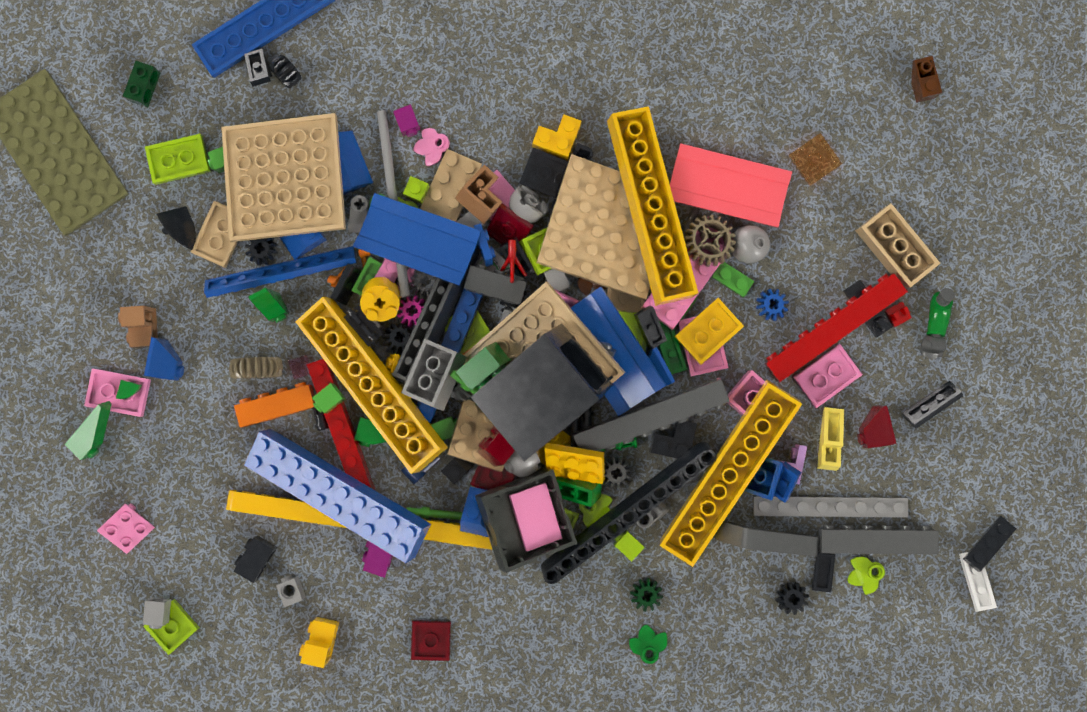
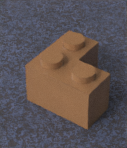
[455,165,502,224]
[118,306,158,348]

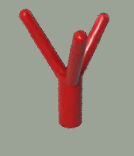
[500,239,527,283]

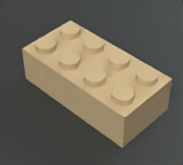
[855,203,940,289]

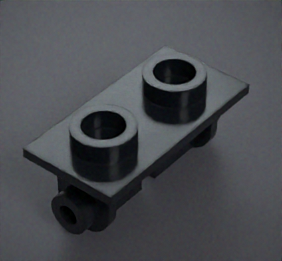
[344,305,383,347]

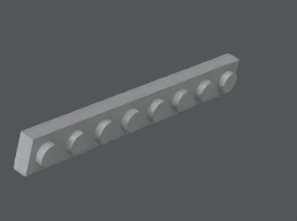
[753,496,908,517]

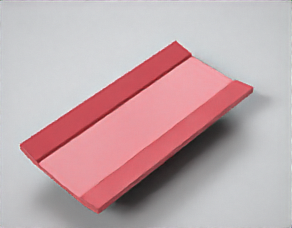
[670,143,792,228]

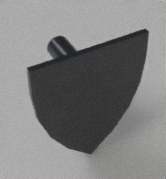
[156,206,196,250]

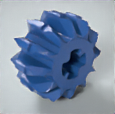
[755,288,789,321]

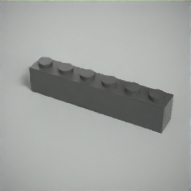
[818,524,939,554]

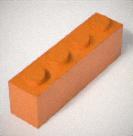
[234,382,315,428]

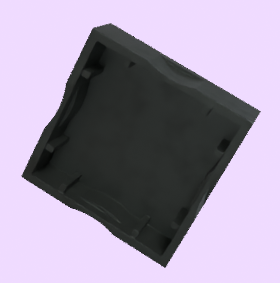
[475,468,577,573]

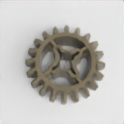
[684,215,736,267]
[229,357,283,379]

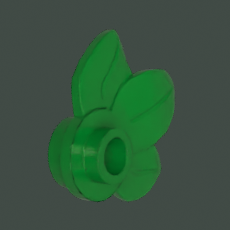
[629,624,668,664]

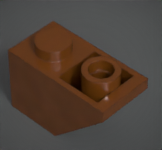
[911,56,942,103]

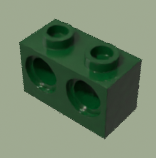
[123,61,161,108]

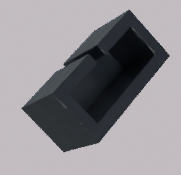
[234,536,277,583]

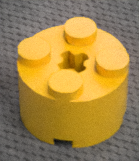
[360,277,400,322]

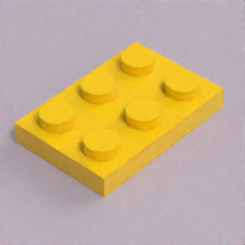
[674,298,744,365]
[545,443,605,484]

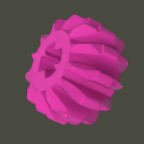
[397,295,425,328]

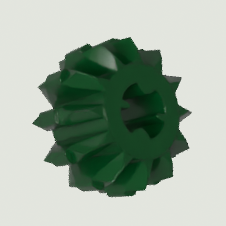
[630,578,663,612]

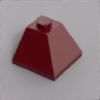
[857,405,897,448]

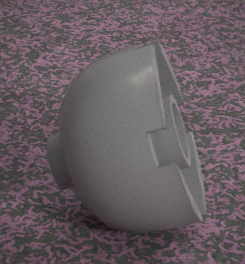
[509,185,548,224]
[732,225,770,264]
[504,451,541,477]

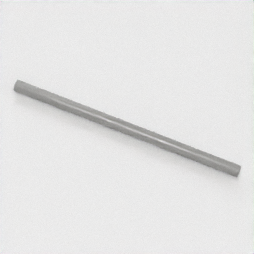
[377,110,410,298]

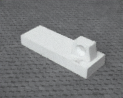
[959,552,997,612]

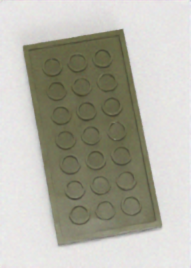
[0,69,129,236]

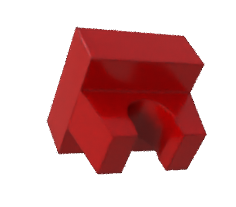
[884,301,912,327]

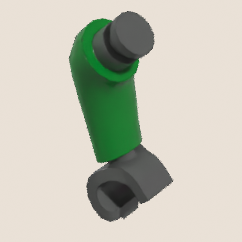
[920,288,955,360]

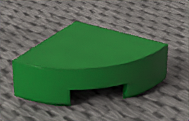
[116,380,142,399]

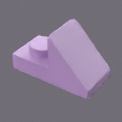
[777,444,807,485]

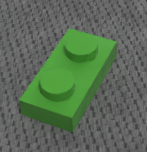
[351,257,382,295]
[711,262,754,298]

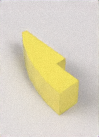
[817,407,844,471]

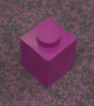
[393,104,421,137]

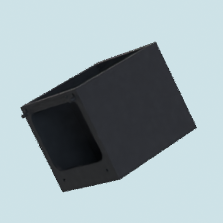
[471,324,614,462]

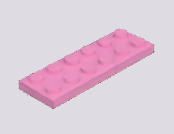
[641,216,733,330]

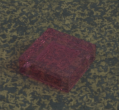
[288,355,310,379]

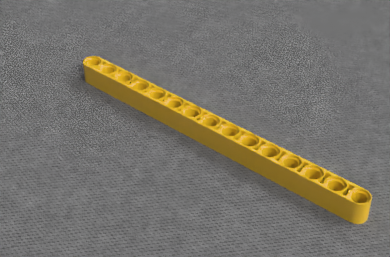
[226,490,493,550]

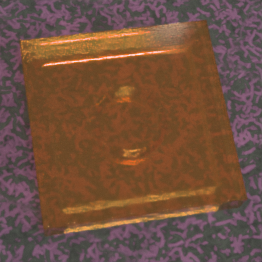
[788,133,842,186]

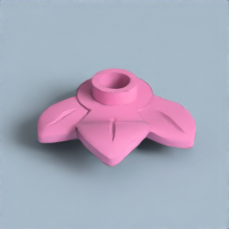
[413,128,450,166]

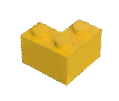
[532,114,582,161]
[299,617,339,668]

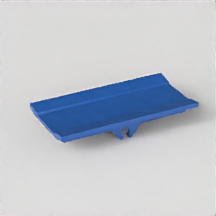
[353,193,481,286]
[571,286,666,416]

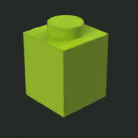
[403,176,430,204]
[614,530,645,562]

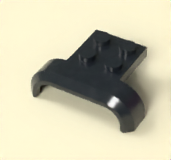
[519,143,594,216]

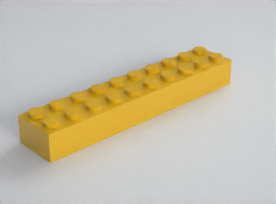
[607,106,699,306]
[296,297,448,474]
[660,380,802,567]

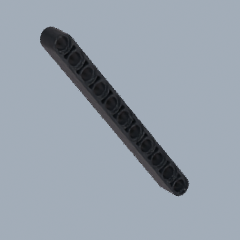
[541,442,716,584]

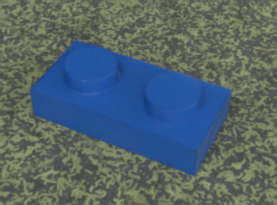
[474,224,495,267]
[774,461,802,503]

